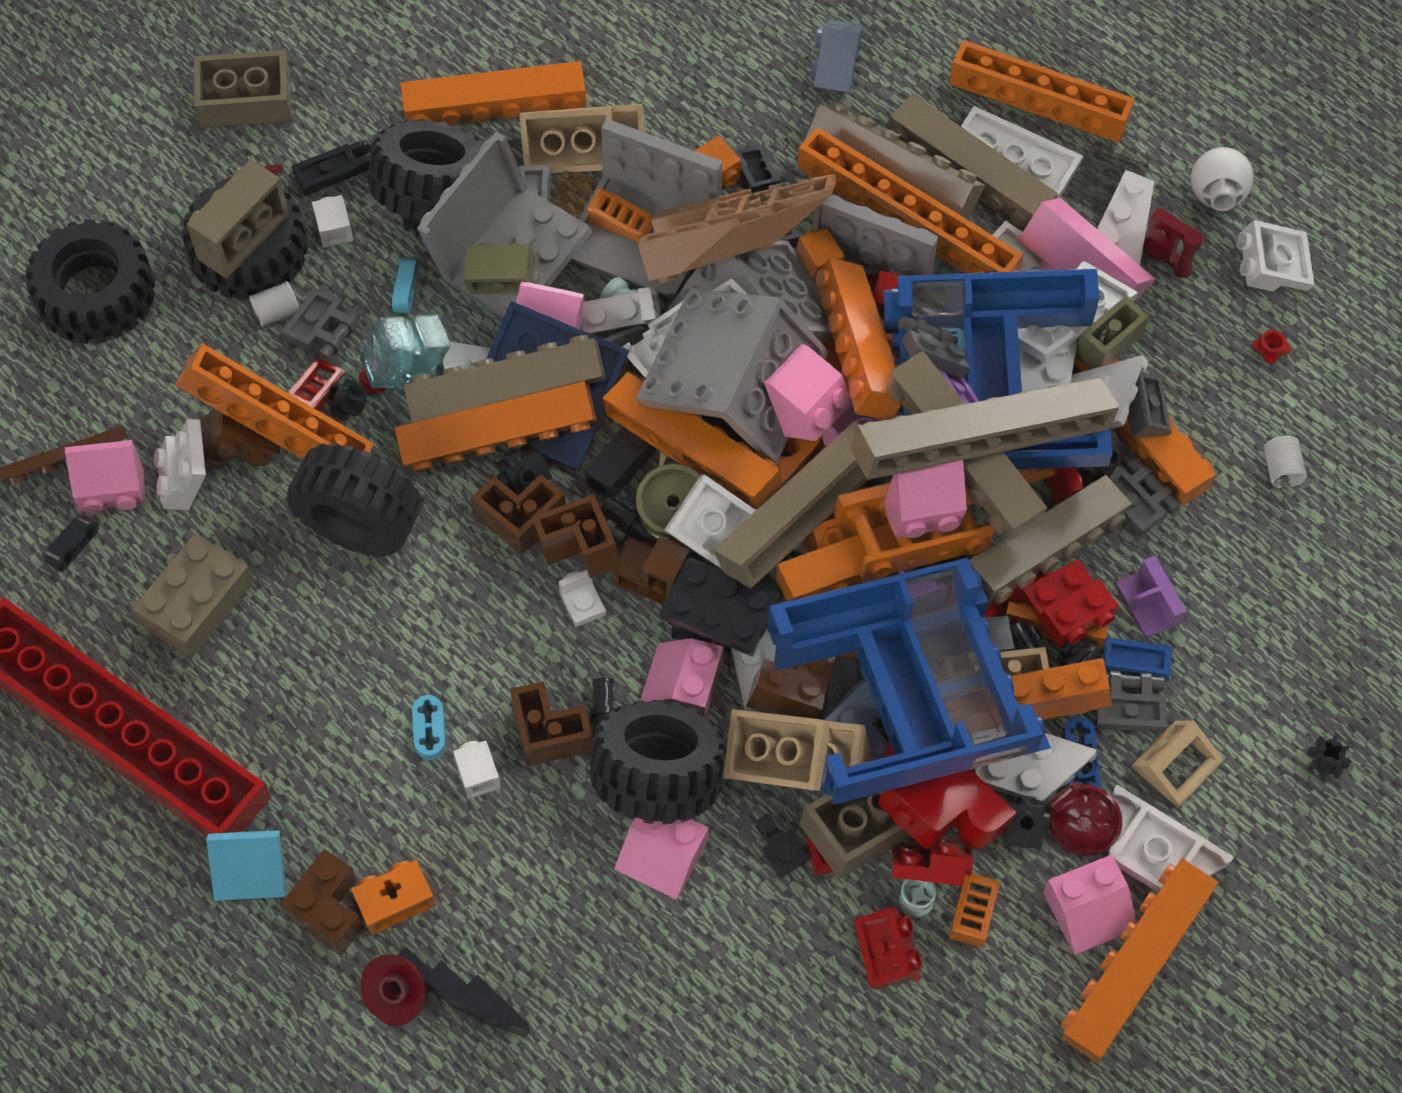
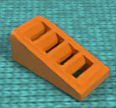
[587,187,653,242]
[949,873,1000,948]

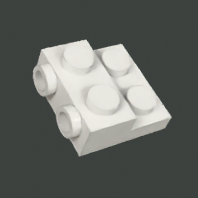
[1236,220,1314,292]
[154,419,206,510]
[664,474,756,569]

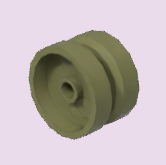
[636,463,701,541]

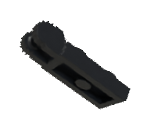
[291,139,372,196]

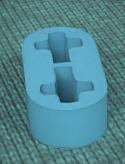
[392,258,419,314]
[412,695,446,760]

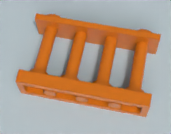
[834,483,994,580]

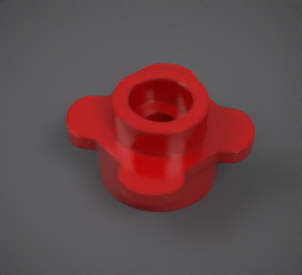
[1252,330,1291,364]

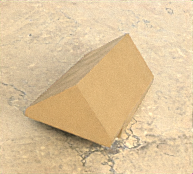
[519,104,646,173]
[723,709,874,791]

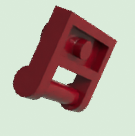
[1143,207,1203,278]

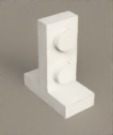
[582,287,662,334]

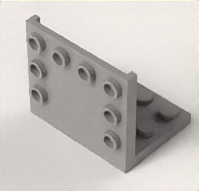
[570,118,722,300]
[417,132,592,318]
[812,194,943,298]
[665,241,834,341]
[636,288,829,464]

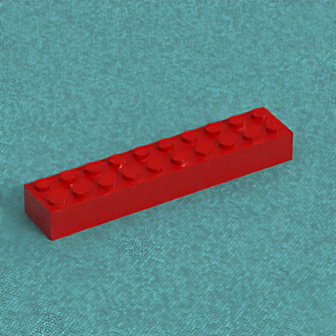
[0,597,271,837]

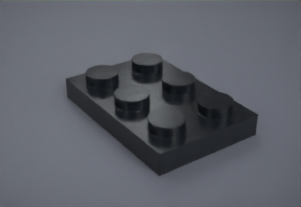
[659,557,781,657]

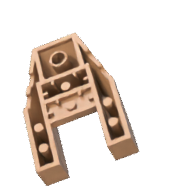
[638,174,836,283]

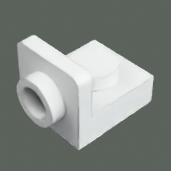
[559,570,606,627]

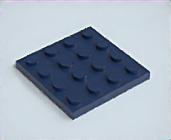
[486,301,630,471]

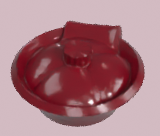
[1049,781,1123,856]

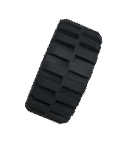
[368,119,483,222]
[182,180,308,300]
[25,219,155,344]
[287,443,422,557]
[590,700,727,824]

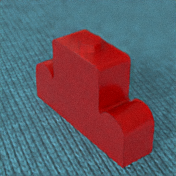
[878,741,1017,849]

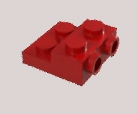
[1021,559,1119,648]
[891,835,973,886]

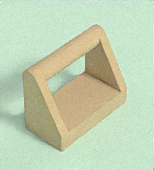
[1132,721,1223,808]

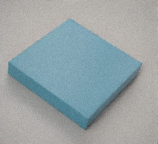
[206,830,286,901]

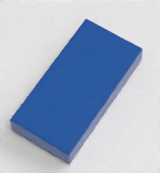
[1102,637,1172,680]

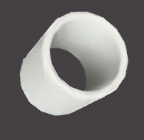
[249,282,299,328]
[1264,436,1307,488]

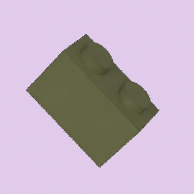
[464,242,535,294]
[1075,296,1149,369]

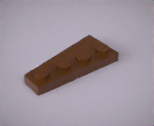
[0,426,128,486]

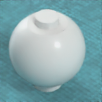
[1191,147,1254,211]

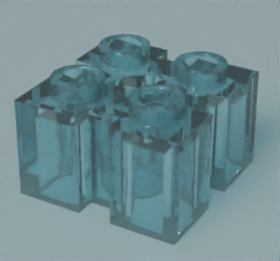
[359,315,451,389]

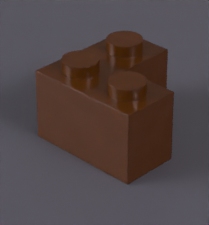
[200,408,280,469]
[471,474,566,555]
[531,495,621,579]
[612,536,690,605]
[746,656,836,719]
[510,681,593,767]
[280,849,363,956]

